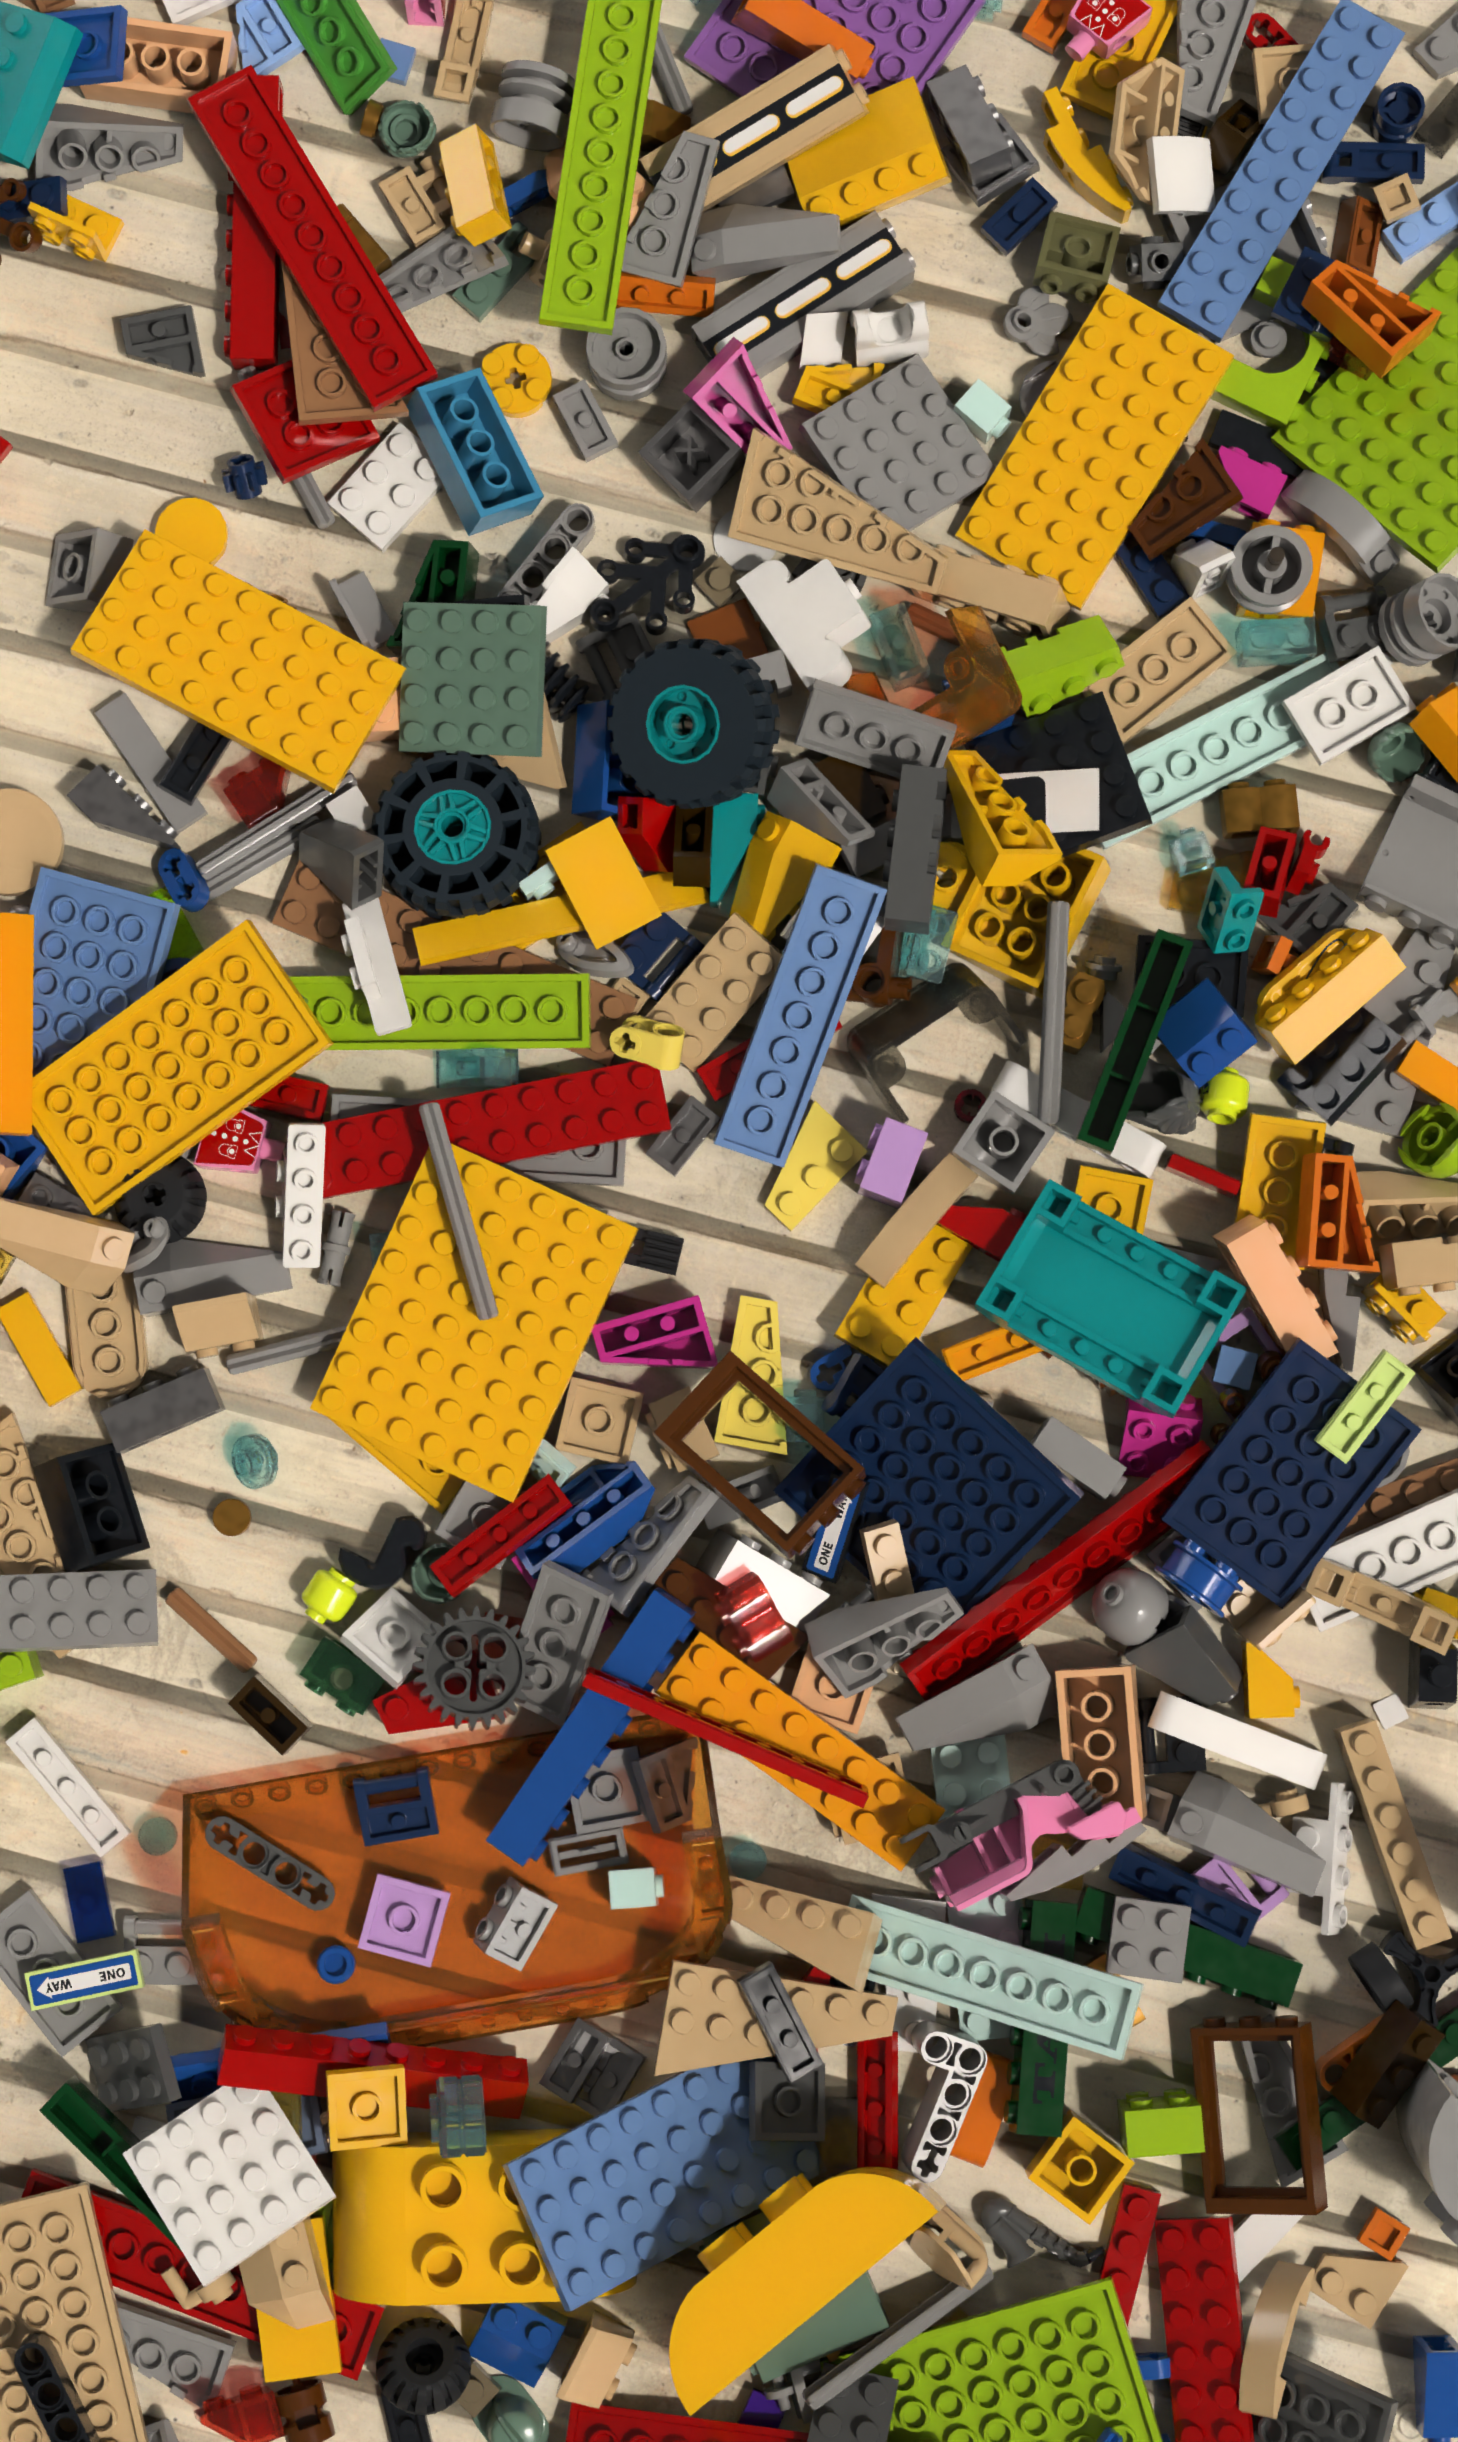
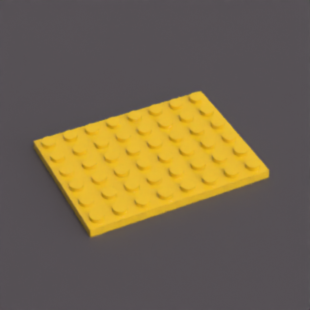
[310,1144,639,1503]

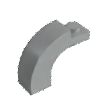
[1281,469,1400,586]

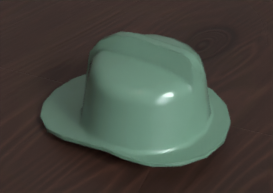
[472,2375,549,2442]

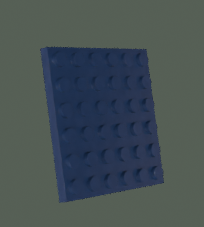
[773,1337,1084,1625]

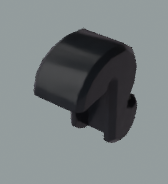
[338,1516,428,1590]

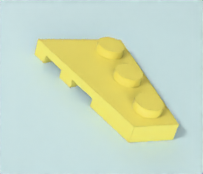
[764,1100,868,1232]

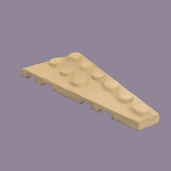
[727,427,949,595]
[0,1413,73,1659]
[653,1959,898,2076]

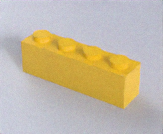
[1256,928,1407,1065]

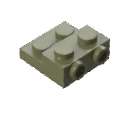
[1032,211,1121,303]

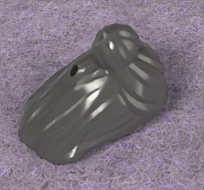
[1097,1058,1201,1135]

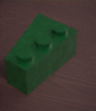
[386,540,479,657]

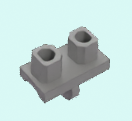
[764,2359,821,2424]

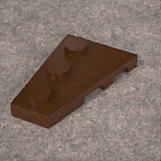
[1129,437,1243,561]

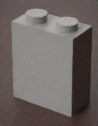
[1030,1416,1127,1500]

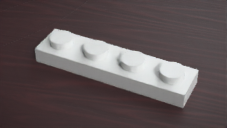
[5,1717,132,1858]

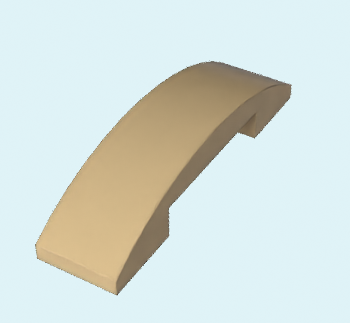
[433,0,494,105]
[855,1153,978,1289]
[1305,1558,1458,1656]
[1239,2260,1315,2420]

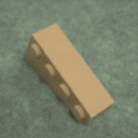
[911,544,1071,639]
[1378,1235,1458,1296]

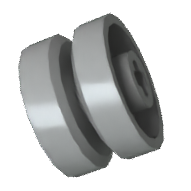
[586,307,667,401]

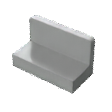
[328,571,395,651]

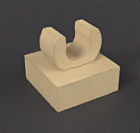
[1373,173,1421,225]

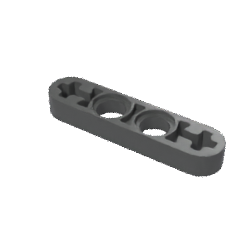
[205,1816,335,1911]

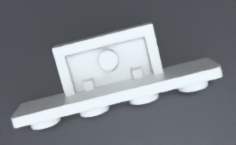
[341,897,412,1036]
[275,1122,326,1268]
[1288,1782,1355,1936]

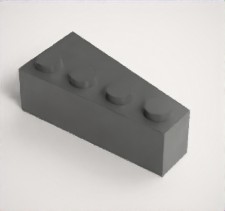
[878,764,947,935]

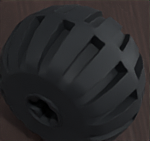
[114,1156,207,1244]
[376,2317,471,2416]

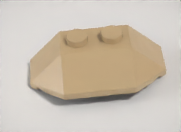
[1109,57,1185,207]
[239,2216,335,2329]

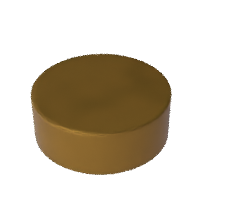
[360,99,384,138]
[213,1499,252,1536]

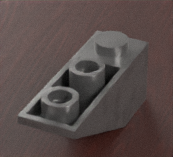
[67,765,181,849]

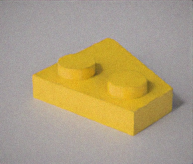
[792,363,885,414]

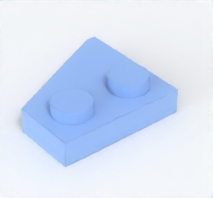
[236,0,305,75]

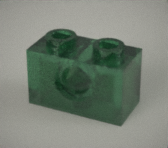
[299,1635,387,1717]

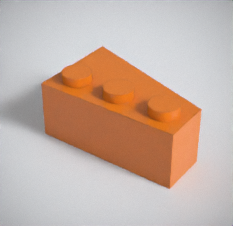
[1301,259,1442,379]
[1295,1153,1381,1273]

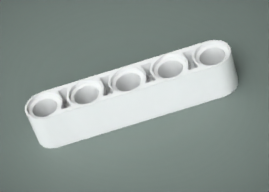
[989,1061,1167,1179]
[1148,1691,1328,1790]

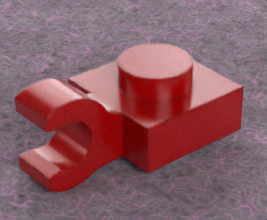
[1285,830,1330,896]

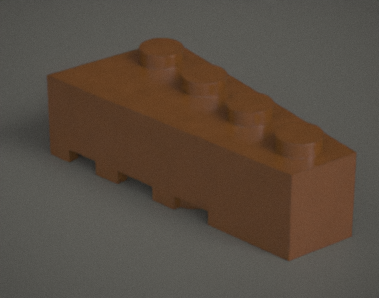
[652,1557,808,1680]

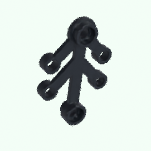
[590,534,705,636]

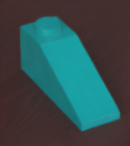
[710,793,765,908]

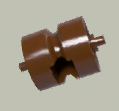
[274,2378,336,2442]

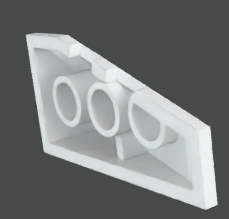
[530,546,610,643]

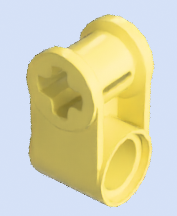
[609,1015,685,1071]

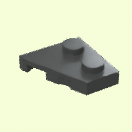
[120,305,206,378]
[1257,882,1359,955]

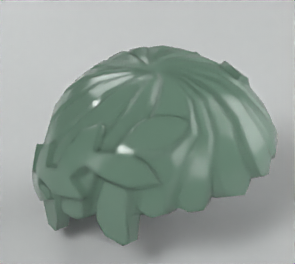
[378,100,437,158]
[1367,722,1425,783]
[411,1543,467,1604]

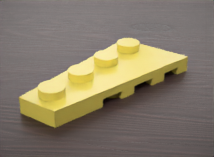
[714,1295,787,1455]

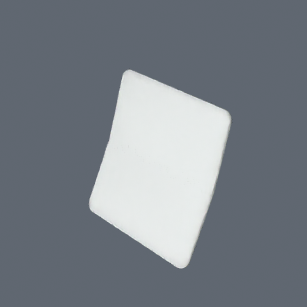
[1373,1693,1409,1730]

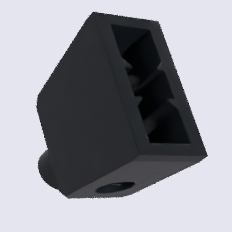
[1408,1637,1458,1710]

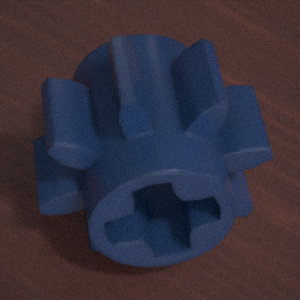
[222,454,268,500]

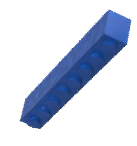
[486,1587,696,1866]

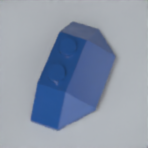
[515,1461,655,1579]

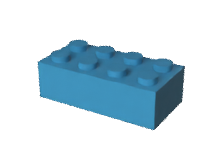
[406,367,544,536]

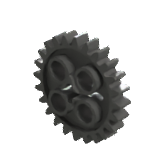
[412,1606,536,1731]

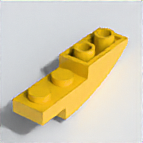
[1041,86,1134,224]

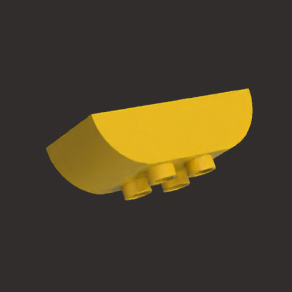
[332,2128,637,2306]
[669,2167,947,2416]

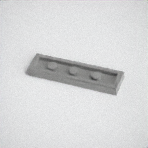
[95,693,208,834]

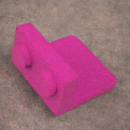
[1118,1394,1203,1478]

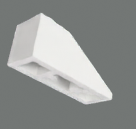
[1170,538,1236,599]

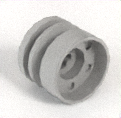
[490,60,575,152]
[1378,573,1458,667]

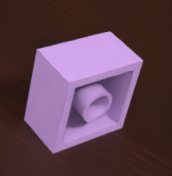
[854,1117,928,1209]

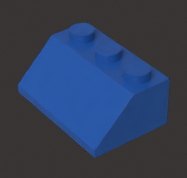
[571,700,655,821]

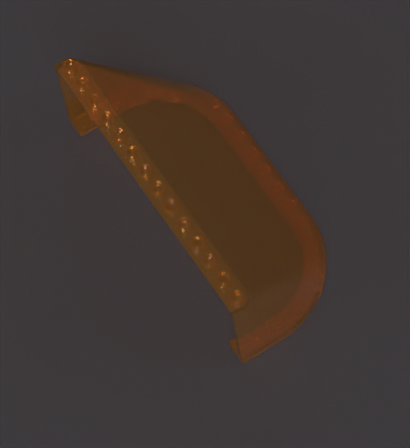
[181,1714,733,2047]

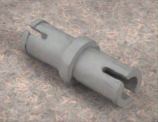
[317,1210,355,1287]

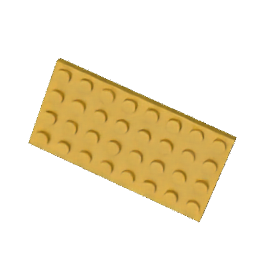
[955,283,1234,611]
[70,529,406,794]
[32,920,334,1216]

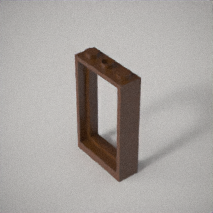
[654,1351,866,1560]
[1190,2015,1328,2215]

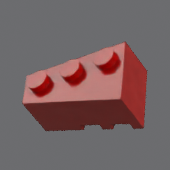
[372,1648,510,1734]

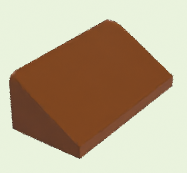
[1331,195,1384,277]

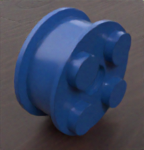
[1154,1538,1243,1618]

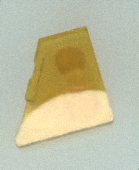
[1167,850,1253,916]

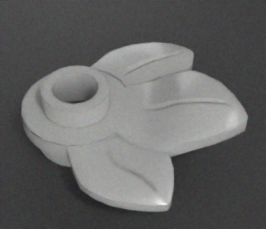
[1003,286,1073,356]

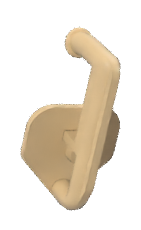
[902,2171,988,2290]

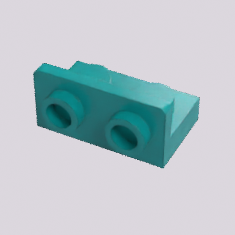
[1197,866,1264,954]

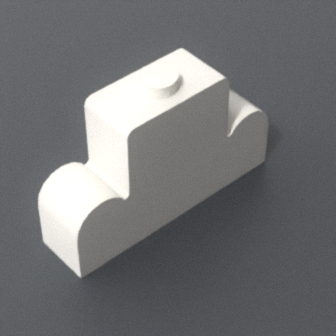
[736,559,871,693]

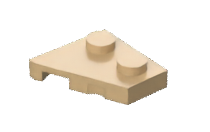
[1310,2252,1409,2330]

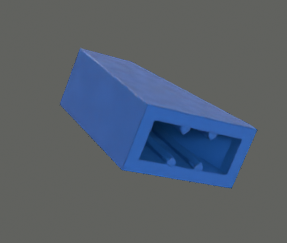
[1413,2335,1458,2442]

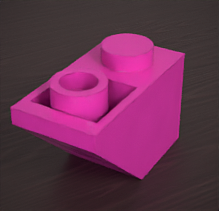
[1216,445,1288,522]

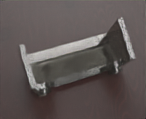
[846,963,1027,1125]

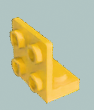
[27,195,124,262]
[1361,1271,1447,1345]

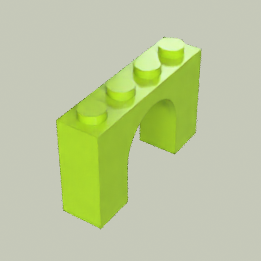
[1210,256,1336,431]

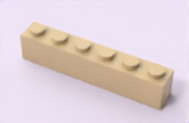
[1333,1718,1452,1950]

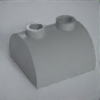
[952,1090,1055,1194]

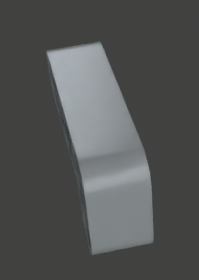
[901,2020,988,2183]

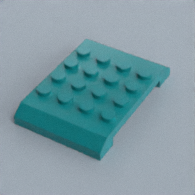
[0,1,83,169]
[975,1179,1247,1418]

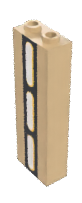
[640,44,870,213]

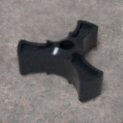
[1379,1929,1458,2027]

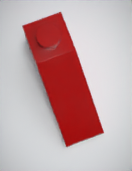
[936,1205,1027,1262]

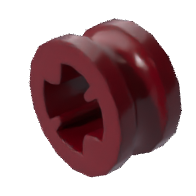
[954,1089,986,1124]

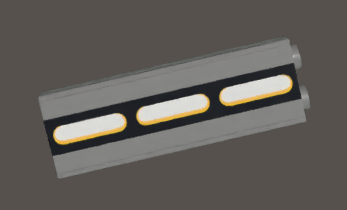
[691,210,916,379]

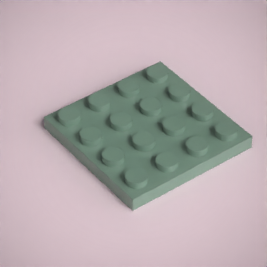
[399,602,547,757]

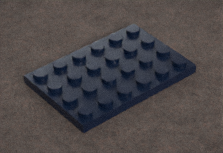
[1160,1338,1422,1609]

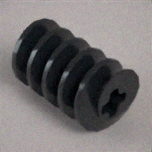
[544,641,590,723]

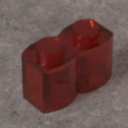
[713,1571,794,1663]

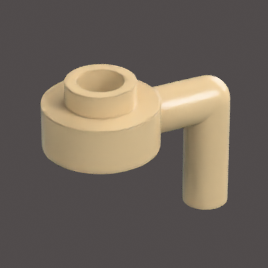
[1258,1787,1310,1818]
[160,2265,236,2310]

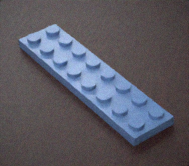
[713,863,887,1168]

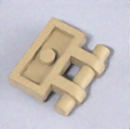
[378,156,453,249]

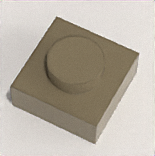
[694,556,741,609]
[457,2361,502,2418]

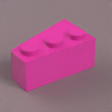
[683,337,793,456]
[592,1295,718,1369]

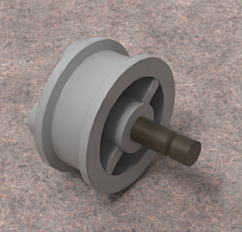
[1226,525,1313,614]

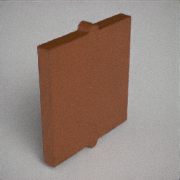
[687,598,769,659]

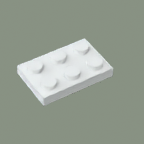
[327,422,444,553]
[1282,645,1416,767]

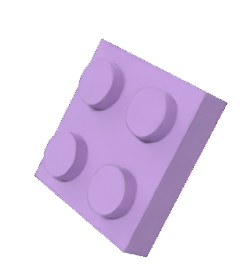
[358,1873,451,1967]

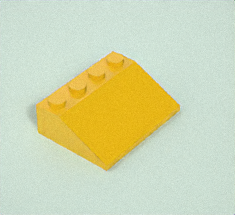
[787,76,952,228]
[940,849,1111,999]

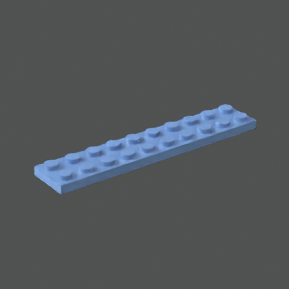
[1157,0,1405,343]

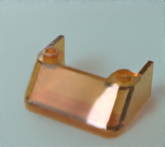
[842,606,1022,750]

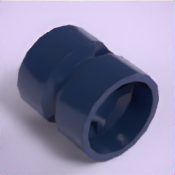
[1369,82,1425,143]

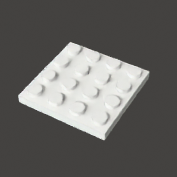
[122,2086,337,2287]

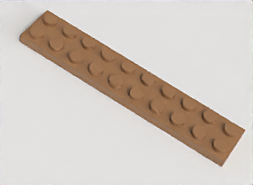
[272,860,638,1067]

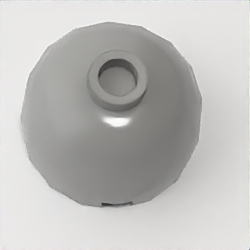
[1091,1567,1169,1646]

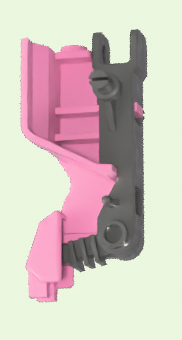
[898,1760,1142,1912]

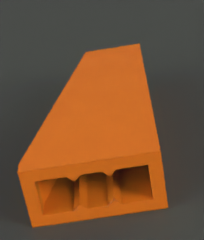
[731,0,875,82]

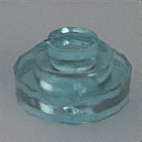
[231,1433,278,1489]

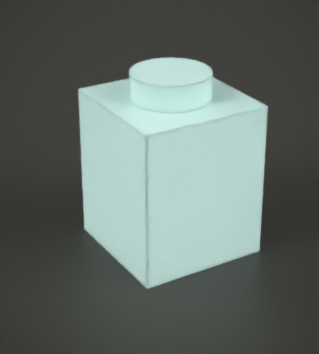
[954,378,1012,444]
[608,1866,665,1909]

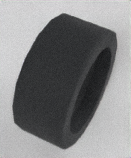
[1348,1942,1414,2014]

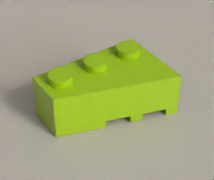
[993,615,1125,719]

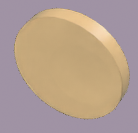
[0,788,65,896]

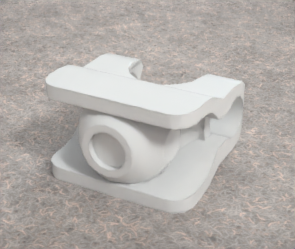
[849,300,929,367]

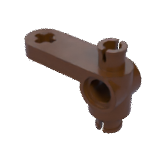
[846,918,912,1008]

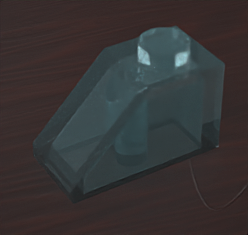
[436,1048,519,1088]

